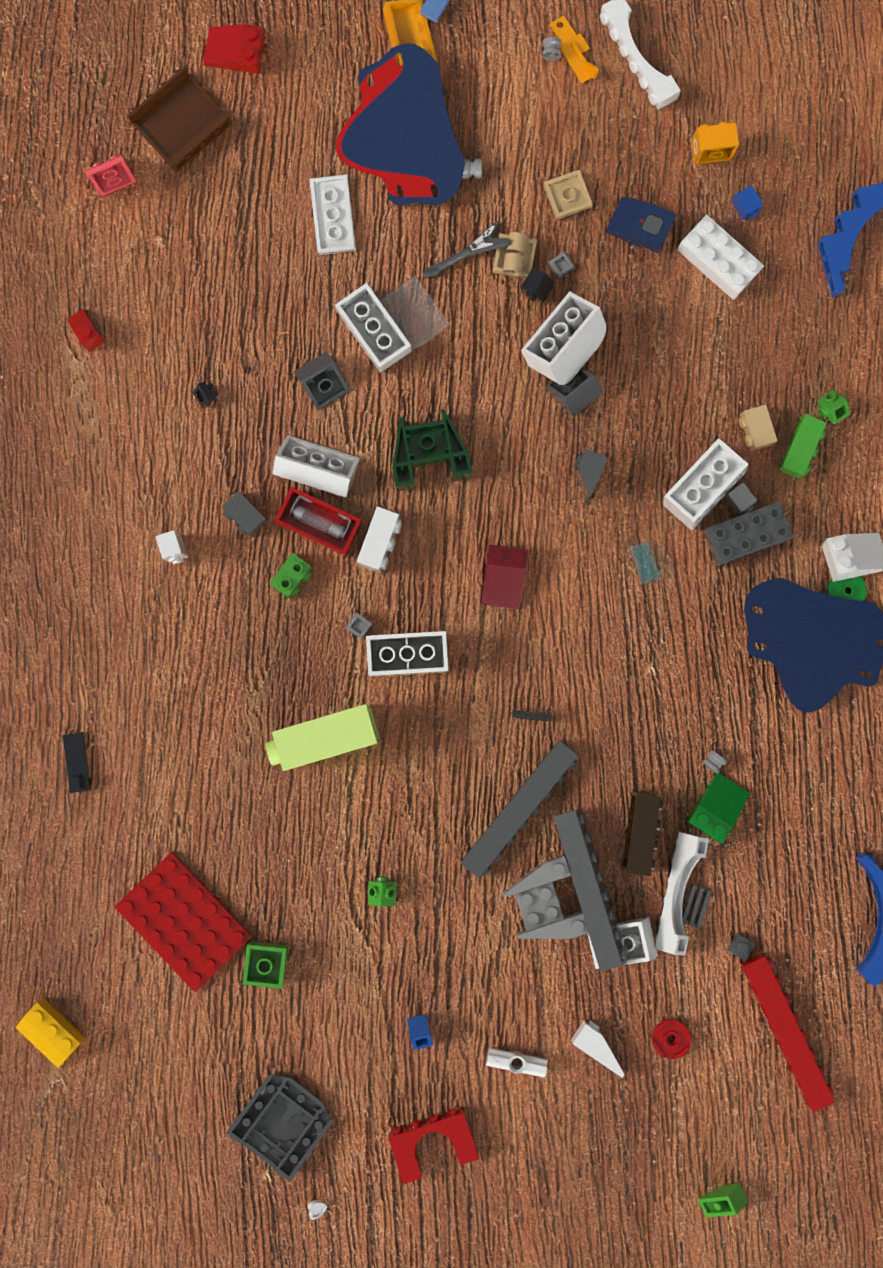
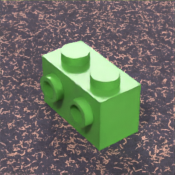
[269,553,313,599]

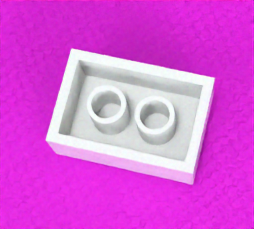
[357,507,402,574]

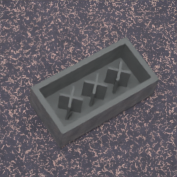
[703,501,794,567]

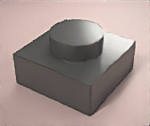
[727,933,755,961]

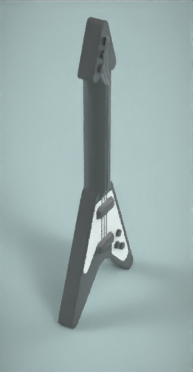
[423,221,511,278]

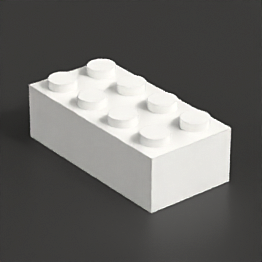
[677,214,764,300]
[335,283,412,373]

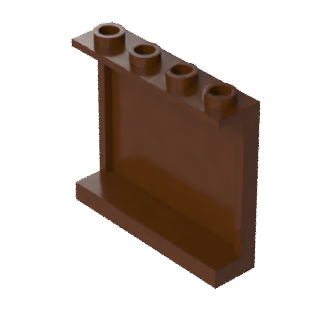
[127,66,233,173]

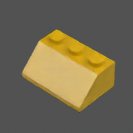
[16,998,86,1068]

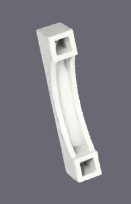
[600,0,681,110]
[655,832,709,955]

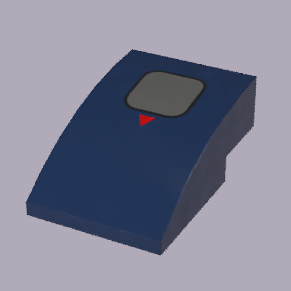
[605,197,677,253]

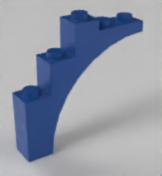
[855,852,883,987]

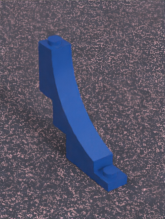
[817,182,883,298]

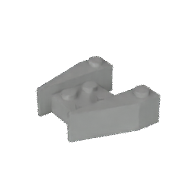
[503,854,588,939]

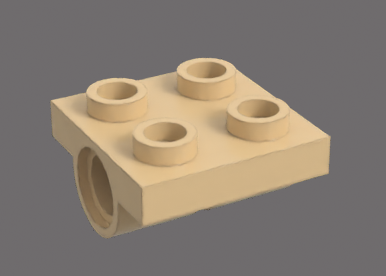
[492,232,537,278]

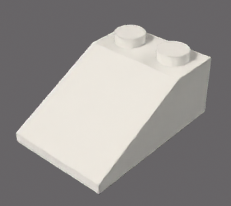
[822,533,883,582]
[588,917,658,969]

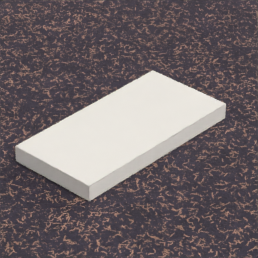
[310,174,356,255]

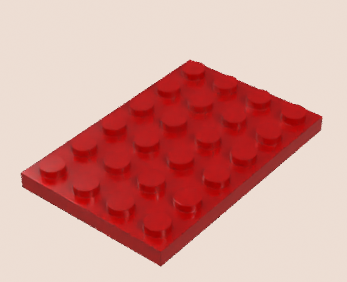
[114,852,253,992]

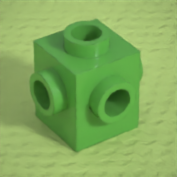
[817,390,851,425]
[368,877,397,907]

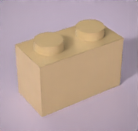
[739,404,777,451]

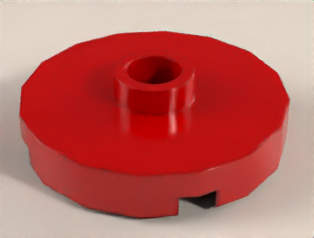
[651,1018,691,1059]

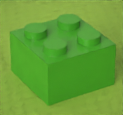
[242,941,289,989]

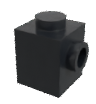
[520,268,555,302]

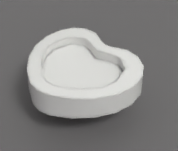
[308,1200,327,1220]

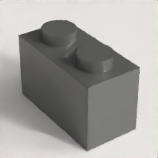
[222,491,267,537]

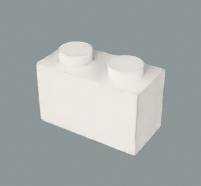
[155,530,188,564]

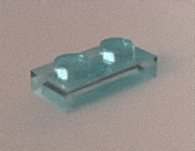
[629,542,661,585]

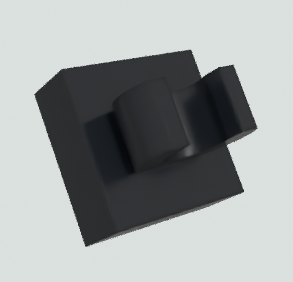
[192,381,218,409]

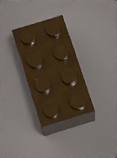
[622,791,663,876]

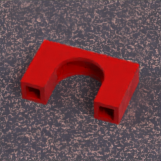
[388,1107,479,1184]

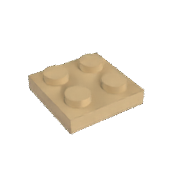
[543,169,593,220]

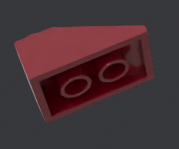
[481,545,528,609]

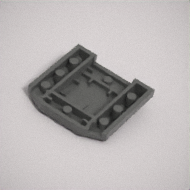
[226,1074,332,1182]

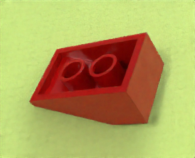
[203,24,266,74]

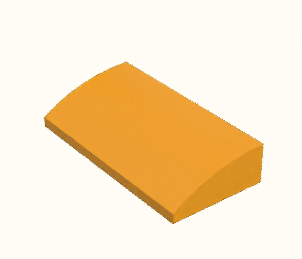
[383,0,438,66]

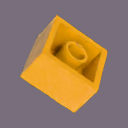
[691,121,739,165]

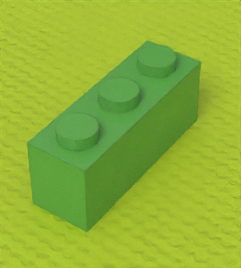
[778,413,827,479]

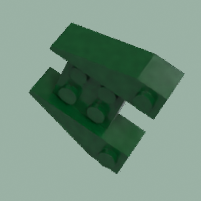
[392,409,473,492]

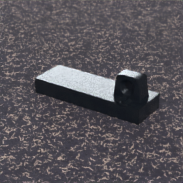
[62,732,91,793]

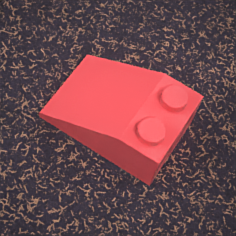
[86,154,136,196]

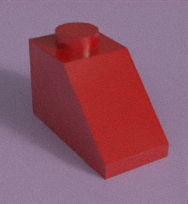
[67,309,104,351]

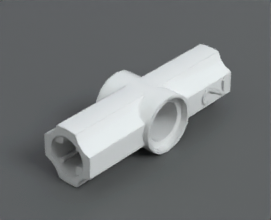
[486,1047,548,1077]

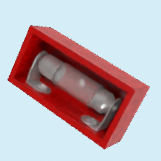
[274,487,363,557]

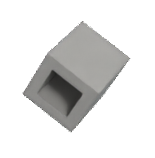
[724,482,757,515]

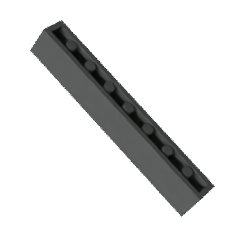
[460,740,578,878]
[554,809,628,971]

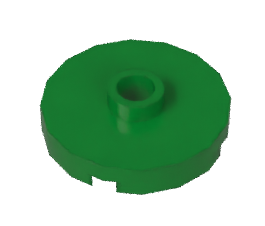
[826,576,867,601]

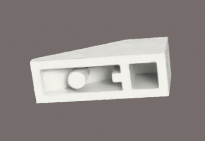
[571,1020,624,1078]

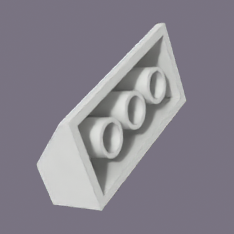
[272,435,360,497]

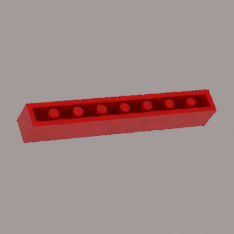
[740,953,835,1113]

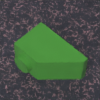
[698,1183,749,1217]

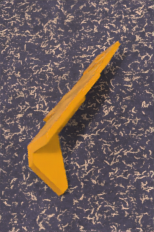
[549,15,599,83]

